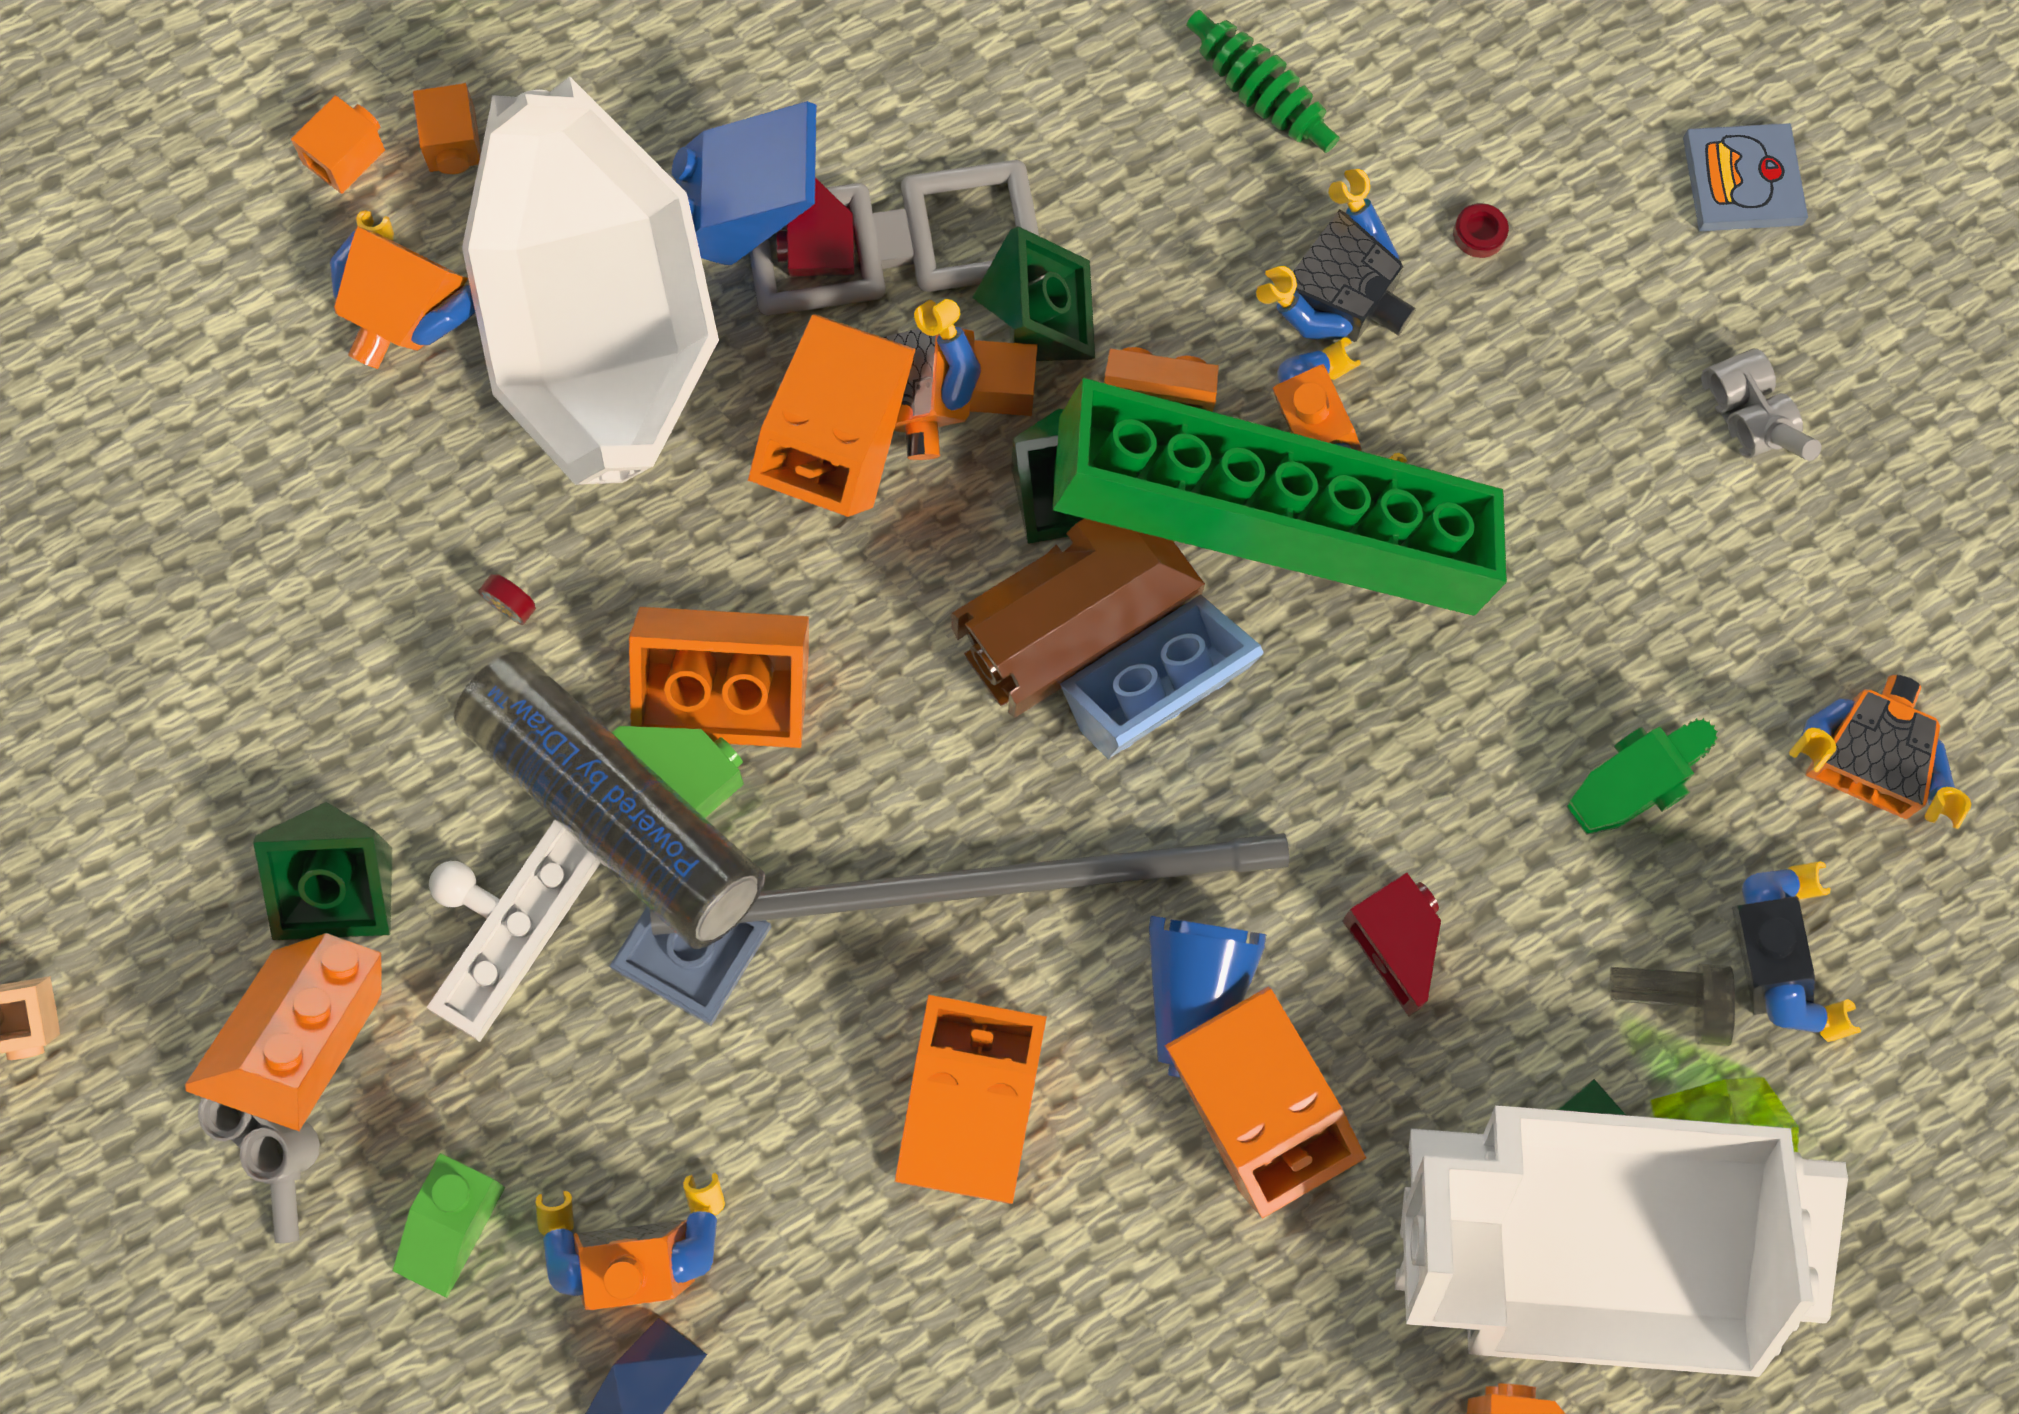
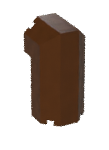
[951,519,1205,718]

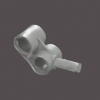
[1701,348,1821,461]
[198,1098,320,1243]

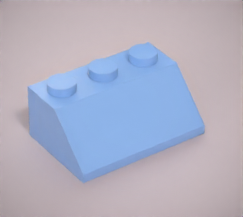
[1060,594,1264,759]

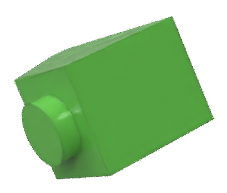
[611,726,744,829]
[392,1153,505,1298]

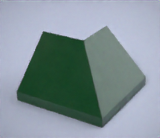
[972,226,1095,361]
[1011,408,1085,544]
[253,802,392,940]

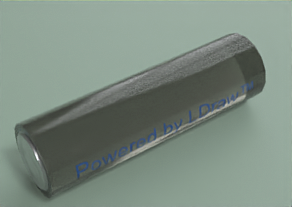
[454,652,765,949]

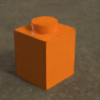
[413,83,481,174]
[291,95,385,194]
[970,340,1037,416]

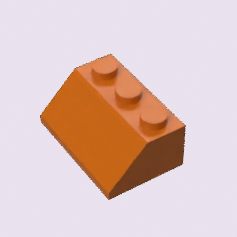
[629,607,809,748]
[185,933,382,1131]

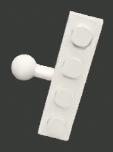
[427,812,612,1042]

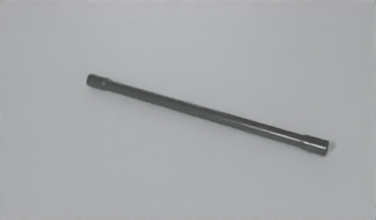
[650,833,1289,935]

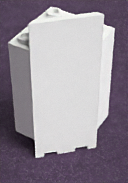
[1395,1105,1848,1377]

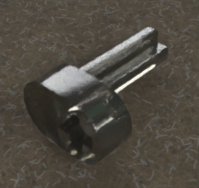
[1608,964,1735,1047]

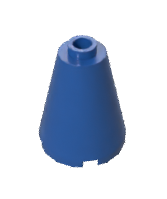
[1149,916,1267,1078]

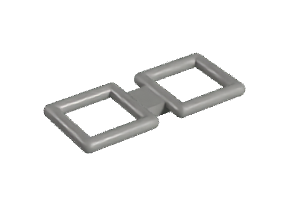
[749,160,1039,316]

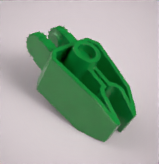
[1567,718,1718,835]

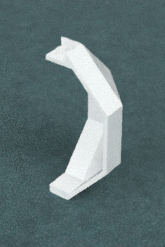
[462,76,719,485]

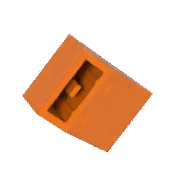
[748,314,916,517]
[1165,986,1366,1219]
[895,995,1047,1204]

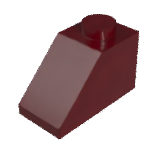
[1342,872,1441,1017]

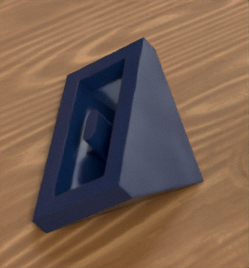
[585,1318,707,1414]

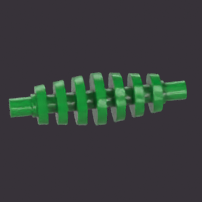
[1186,10,1340,153]

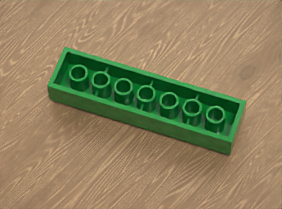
[1053,378,1507,616]

